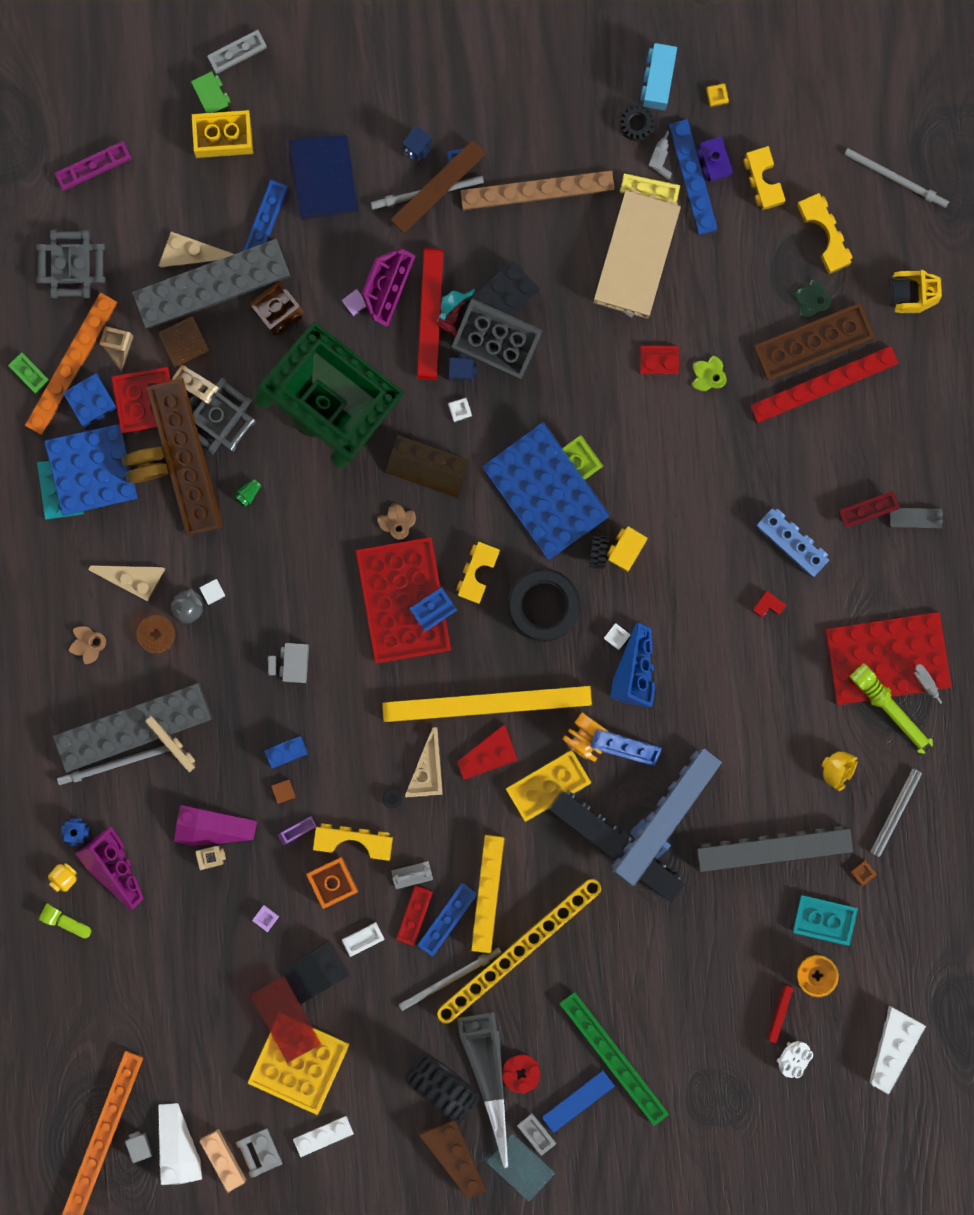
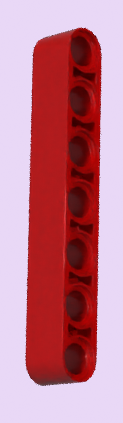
[418,248,444,380]

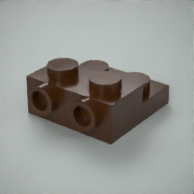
[249,280,305,336]

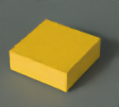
[706,83,729,107]

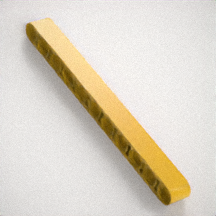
[382,686,592,722]
[438,879,601,1023]

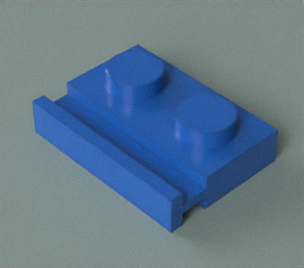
[410,587,457,632]

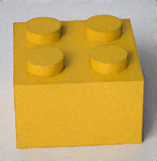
[606,527,648,573]

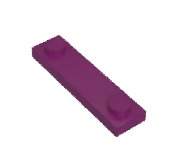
[54,141,132,191]

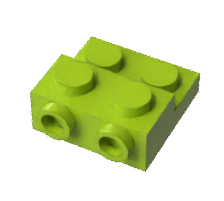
[563,435,603,480]

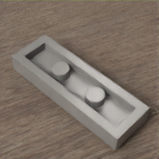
[207,30,267,74]

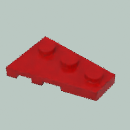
[457,724,518,780]

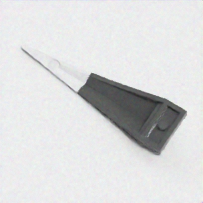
[457,1013,508,1168]

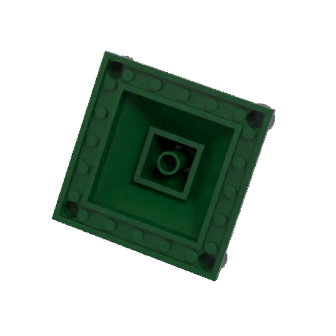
[253,321,405,468]

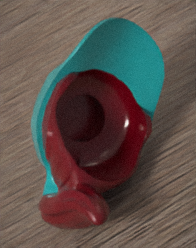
[437,289,475,338]

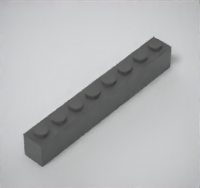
[696,825,853,872]

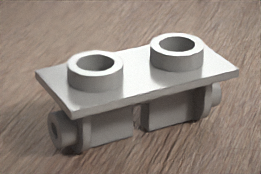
[392,861,433,889]

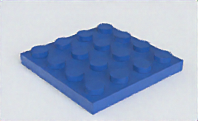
[44,424,138,516]

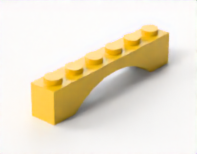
[472,835,504,953]

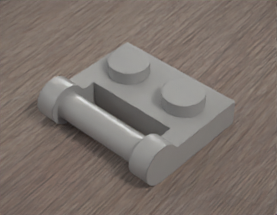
[235,1128,283,1178]

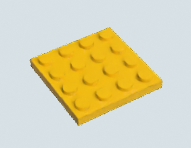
[248,1012,350,1115]

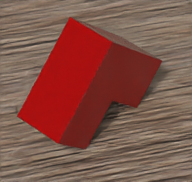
[752,591,786,617]

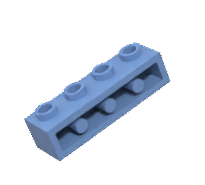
[756,508,829,578]

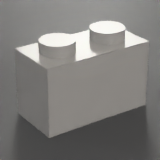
[279,643,309,683]

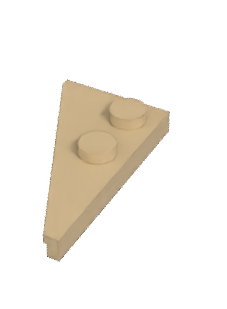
[159,232,234,268]
[88,566,165,601]
[145,716,195,772]
[405,727,443,797]

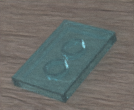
[487,1134,555,1202]

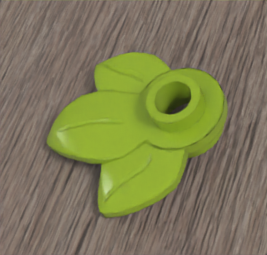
[691,356,727,391]

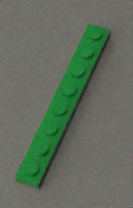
[560,992,669,1126]

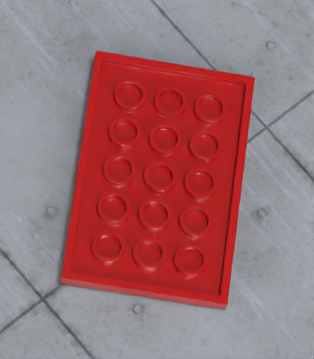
[356,537,451,664]
[825,612,952,705]

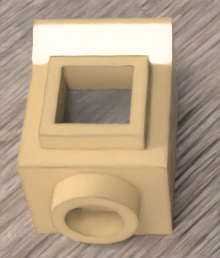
[195,845,226,870]

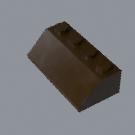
[385,435,470,498]

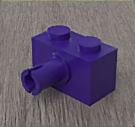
[696,137,733,183]

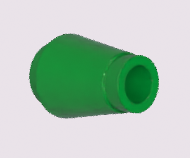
[234,479,261,507]

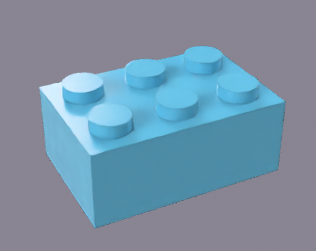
[640,43,677,111]

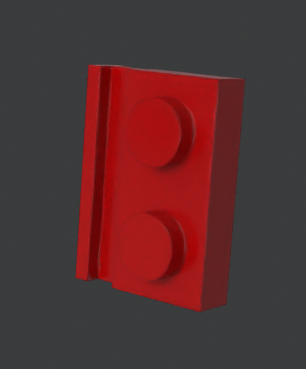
[640,346,679,374]

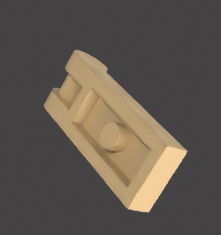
[171,365,219,404]

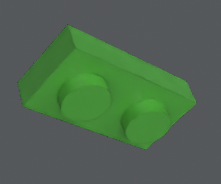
[8,353,49,393]

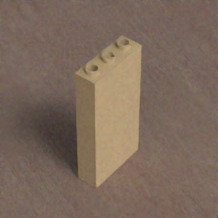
[593,190,681,319]

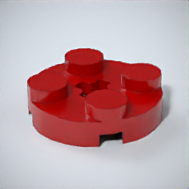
[502,1054,540,1093]

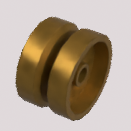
[121,447,169,484]

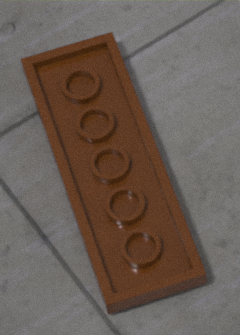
[754,302,875,381]

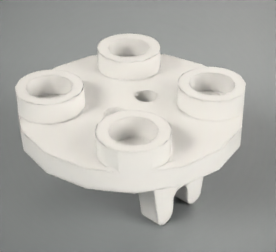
[777,1041,813,1078]

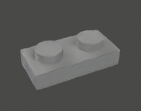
[517,1113,556,1156]

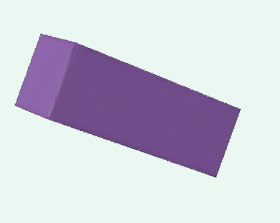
[278,816,317,845]

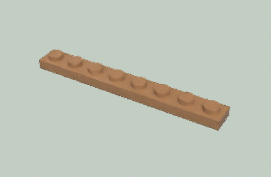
[461,171,615,210]

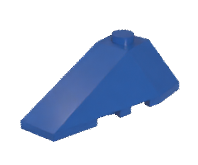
[610,623,655,707]

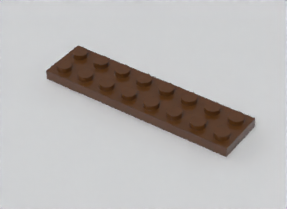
[146,378,223,536]

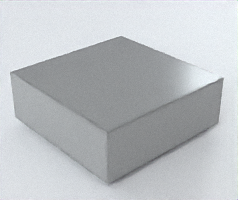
[268,656,277,675]

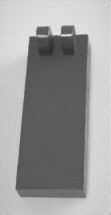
[889,508,943,528]

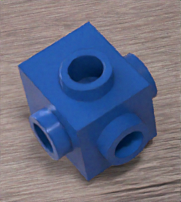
[61,818,90,846]

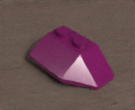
[361,249,415,327]

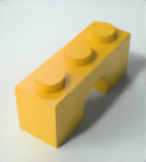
[743,146,786,210]
[456,542,500,604]

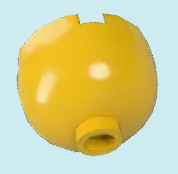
[822,752,858,791]

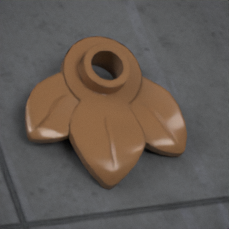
[377,503,416,540]
[69,626,106,664]

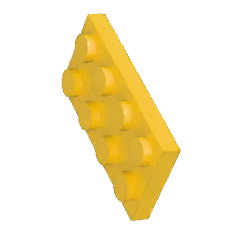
[506,750,591,822]

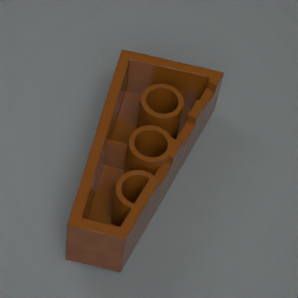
[419,1119,486,1199]

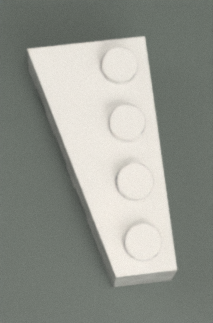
[869,1006,926,1094]

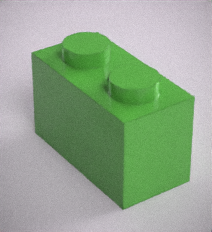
[191,71,231,113]

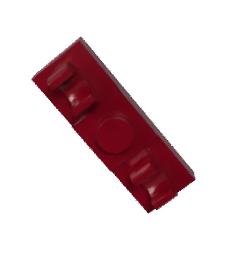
[839,491,900,529]

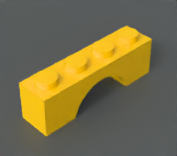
[797,193,852,274]
[313,823,393,861]

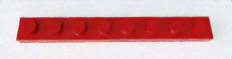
[750,346,899,424]

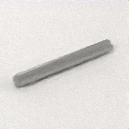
[871,769,922,857]

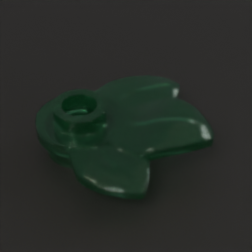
[794,280,831,317]

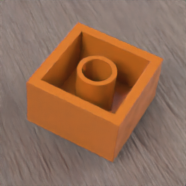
[306,857,359,909]

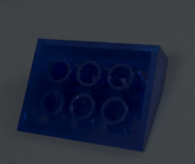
[289,135,358,220]

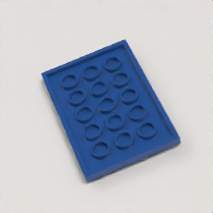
[482,422,610,560]

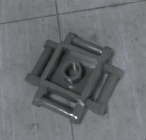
[36,229,105,298]
[189,377,256,455]

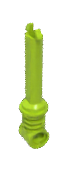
[849,663,933,754]

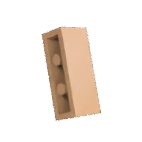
[200,1129,246,1192]

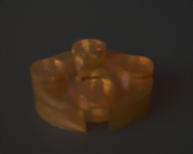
[137,615,176,654]

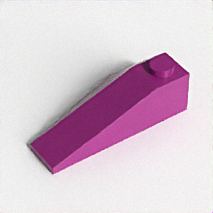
[174,805,257,846]
[75,827,144,910]

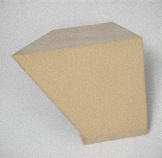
[99,327,133,372]

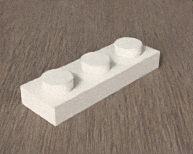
[293,1116,354,1157]

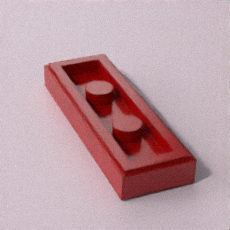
[396,885,433,946]
[768,984,793,1043]

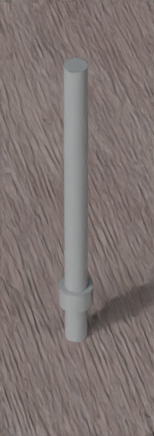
[844,148,949,208]
[371,175,484,209]
[57,745,170,785]
[399,947,502,1011]

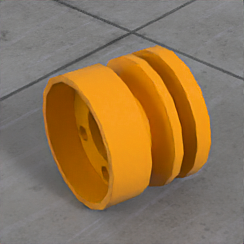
[563,713,608,762]
[797,955,839,997]

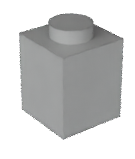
[125,1131,153,1163]

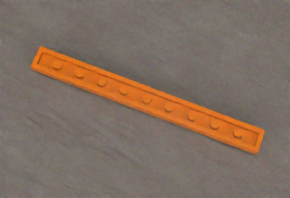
[62,1051,144,1215]

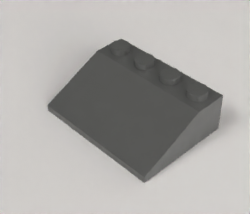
[452,298,543,379]

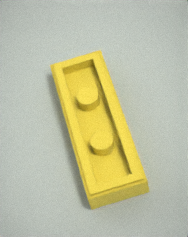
[620,174,680,203]

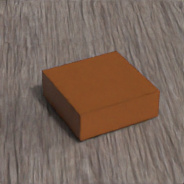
[271,779,296,804]
[850,859,877,887]

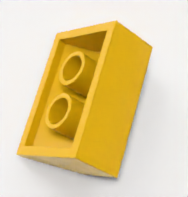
[192,110,253,158]

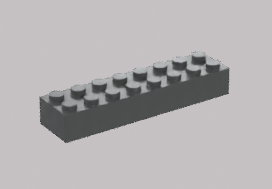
[132,239,291,330]
[53,683,213,772]

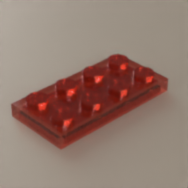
[251,976,321,1063]

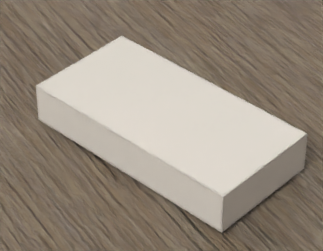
[342,922,385,957]

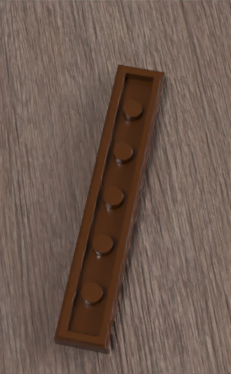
[391,140,486,234]

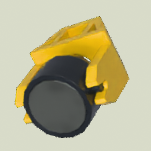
[889,270,942,313]

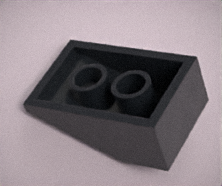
[281,941,350,1004]

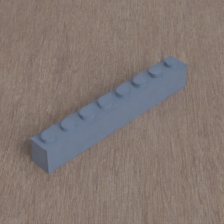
[611,749,722,887]

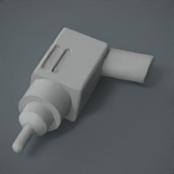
[648,131,672,180]
[913,664,942,704]

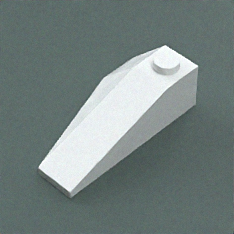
[159,1103,202,1185]

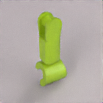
[39,903,91,938]

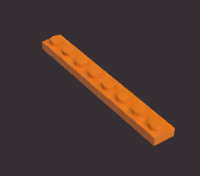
[25,293,118,436]

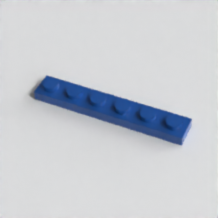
[669,119,718,235]

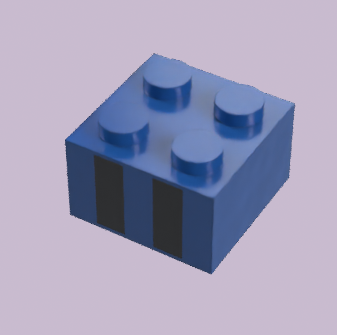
[63,374,117,427]

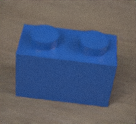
[265,736,309,768]

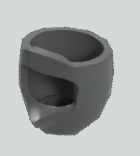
[171,589,203,624]

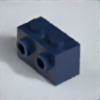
[402,125,432,161]
[449,355,477,382]

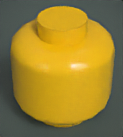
[48,863,77,892]

